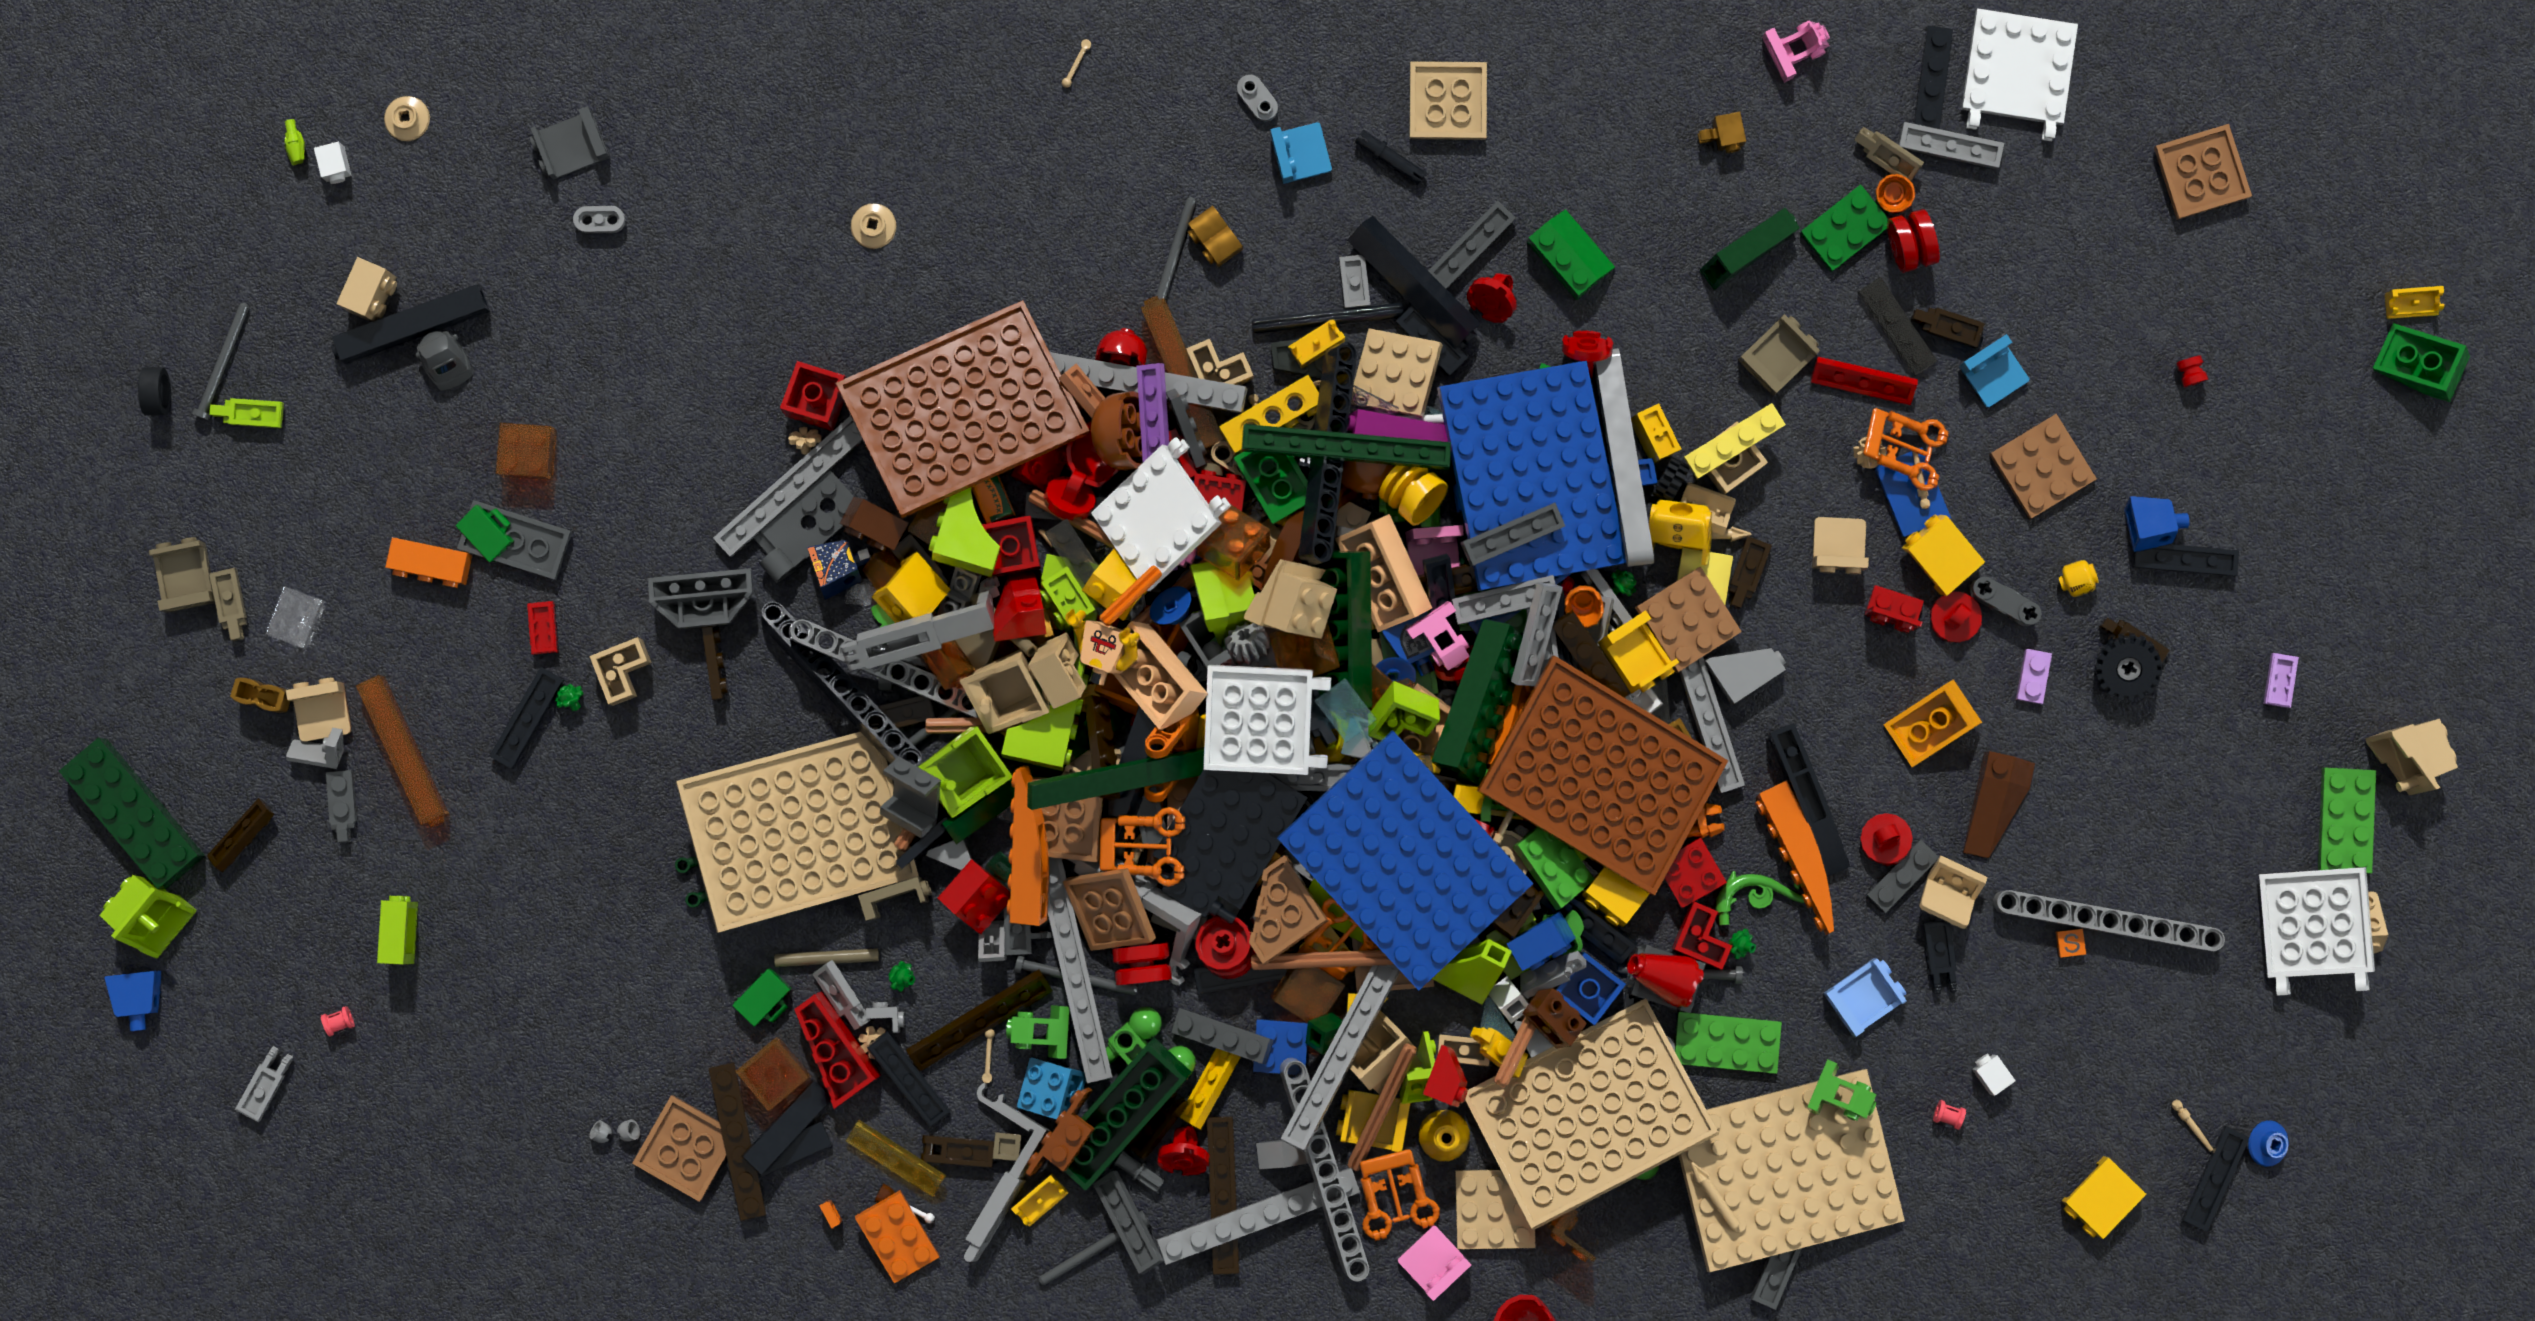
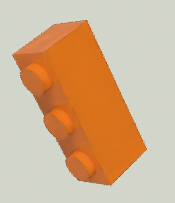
[385,537,472,588]

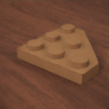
[1249,855,1329,965]

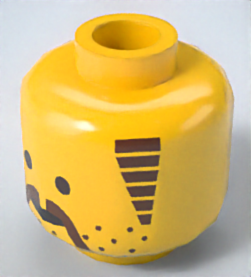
[2059,560,2099,597]

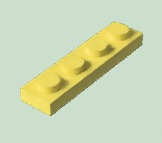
[1684,403,1786,479]

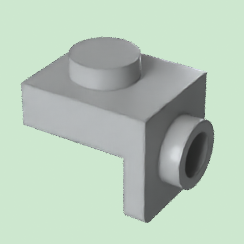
[866,1002,905,1033]

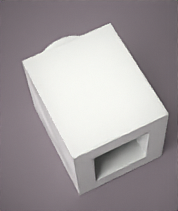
[314,141,352,184]
[1489,976,1529,1024]
[1972,1054,2015,1096]

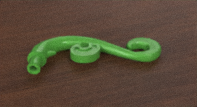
[1715,871,1804,925]

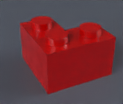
[1672,901,1732,970]

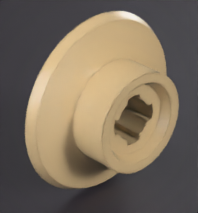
[384,96,430,141]
[851,203,896,249]

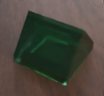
[985,851,1012,885]

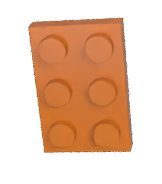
[855,1190,939,1283]

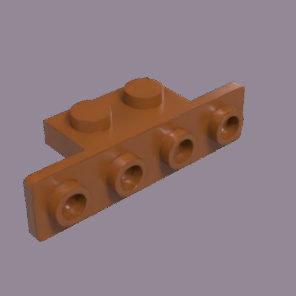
[1025,1087,1095,1176]

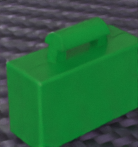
[456,505,514,562]
[732,968,792,1027]

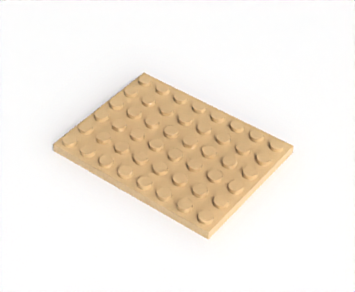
[676,727,919,933]
[1465,998,1719,1231]
[1679,1069,1905,1272]

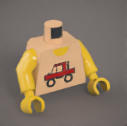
[1065,609,1140,685]

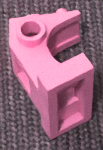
[1762,21,1830,83]
[1405,601,1470,671]

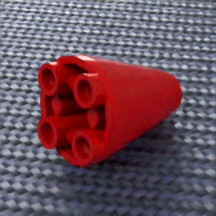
[1627,953,1704,1007]

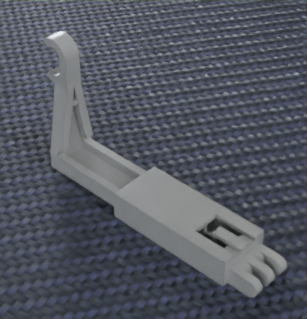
[840,576,1000,670]
[1068,858,1201,985]
[964,1083,1051,1262]

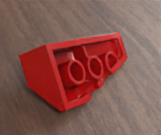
[992,571,1046,641]
[1423,1045,1468,1107]

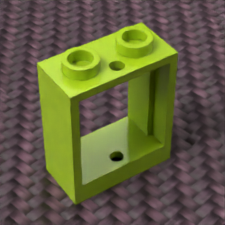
[377,896,418,964]

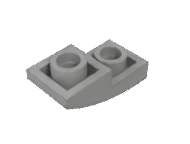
[937,567,982,615]

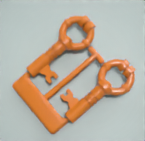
[1863,408,1949,491]
[1100,807,1185,887]
[1298,898,1379,980]
[1360,1149,1440,1241]

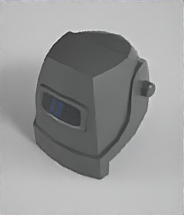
[416,331,473,391]

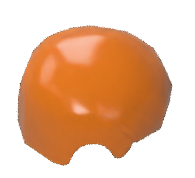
[1875,174,1915,213]
[1564,586,1604,628]

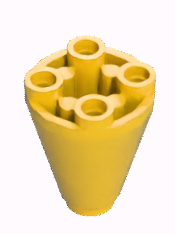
[1418,1109,1470,1161]

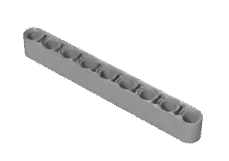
[1593,348,1654,567]
[789,619,979,718]
[1993,890,2225,951]
[1279,1058,1369,1281]

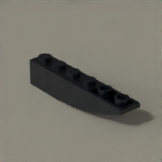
[1766,723,1851,877]

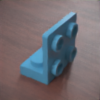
[1270,122,1332,184]
[1959,334,2029,408]
[1017,1057,1086,1119]

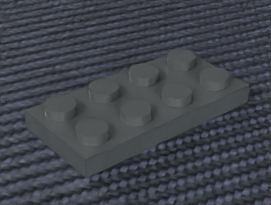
[457,500,572,580]

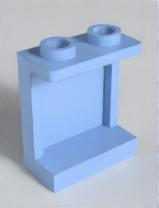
[1823,958,1907,1037]

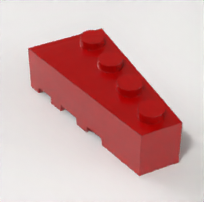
[794,991,881,1109]

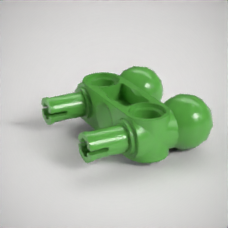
[1106,1006,1196,1072]

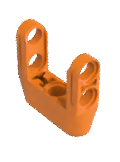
[1144,708,1199,802]

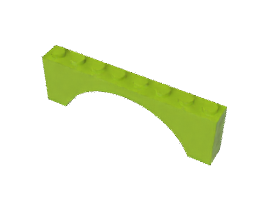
[929,487,1000,578]
[1001,554,1105,771]
[1308,878,1512,1005]

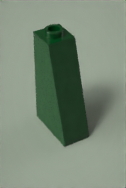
[1700,208,1800,290]

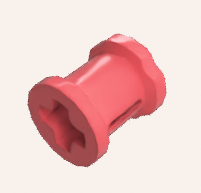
[321,1006,355,1037]
[1933,1100,1966,1130]

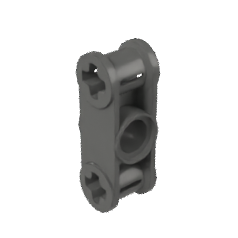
[1969,577,2042,627]

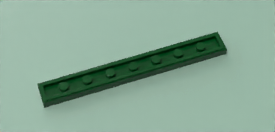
[1241,424,1451,470]
[942,703,1124,845]
[1027,747,1204,810]

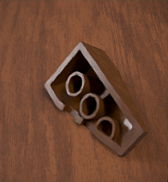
[1963,751,2035,858]

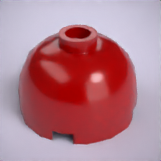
[1095,328,1147,367]

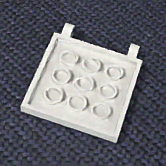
[1961,8,2078,142]
[1091,437,1231,591]
[1204,665,1331,775]
[2259,867,2375,995]

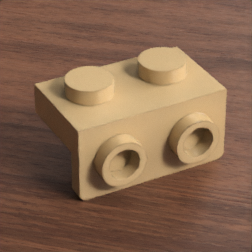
[1680,482,1736,536]

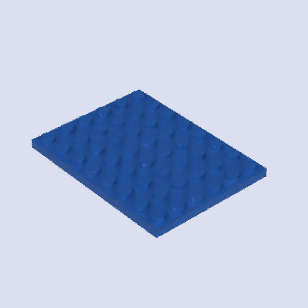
[1437,361,1626,591]
[1277,730,1533,991]

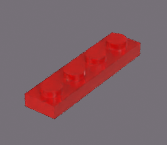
[1811,357,1918,405]

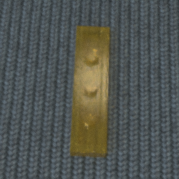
[846,1120,946,1197]

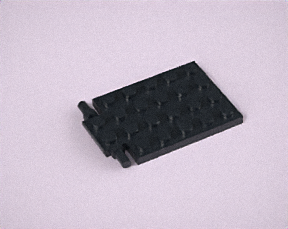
[1146,770,1308,925]

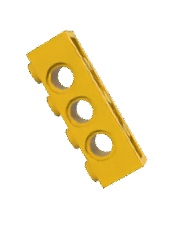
[1219,375,1319,456]

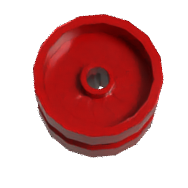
[1887,209,1940,273]
[1196,916,1257,979]
[1112,942,1172,985]

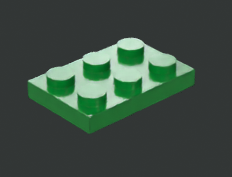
[1800,184,1888,272]

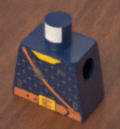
[807,540,872,600]

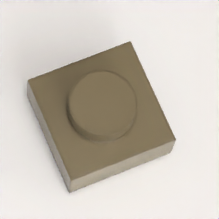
[993,1132,1022,1161]

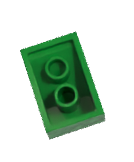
[2373,323,2470,402]
[1234,452,1308,524]

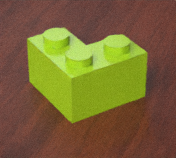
[1368,681,1440,741]

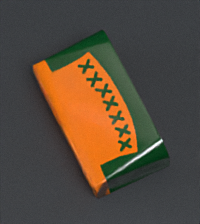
[971,475,1016,524]

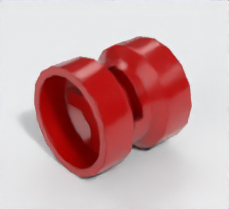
[2176,355,2208,387]

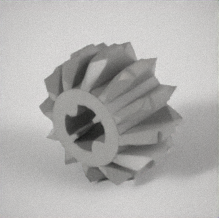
[1225,621,1270,665]

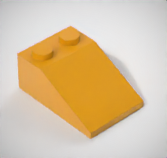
[1883,679,1982,767]

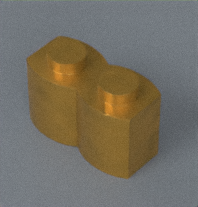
[1187,205,1243,267]
[230,678,290,713]

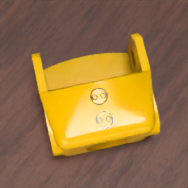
[1649,500,1712,565]

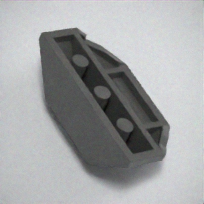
[648,568,753,629]

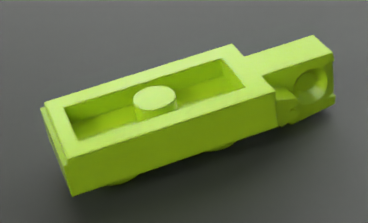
[209,398,284,428]

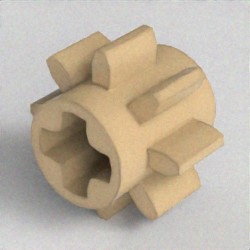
[1853,437,1886,468]

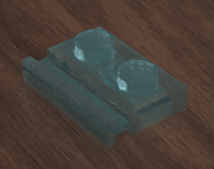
[1315,678,1377,743]

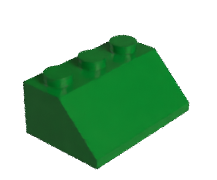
[1527,209,1615,300]

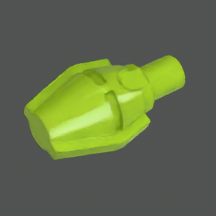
[284,119,305,165]

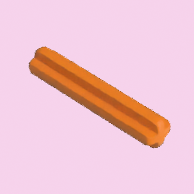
[1099,565,1162,627]

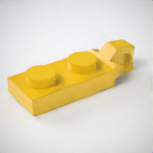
[1470,1027,1528,1078]

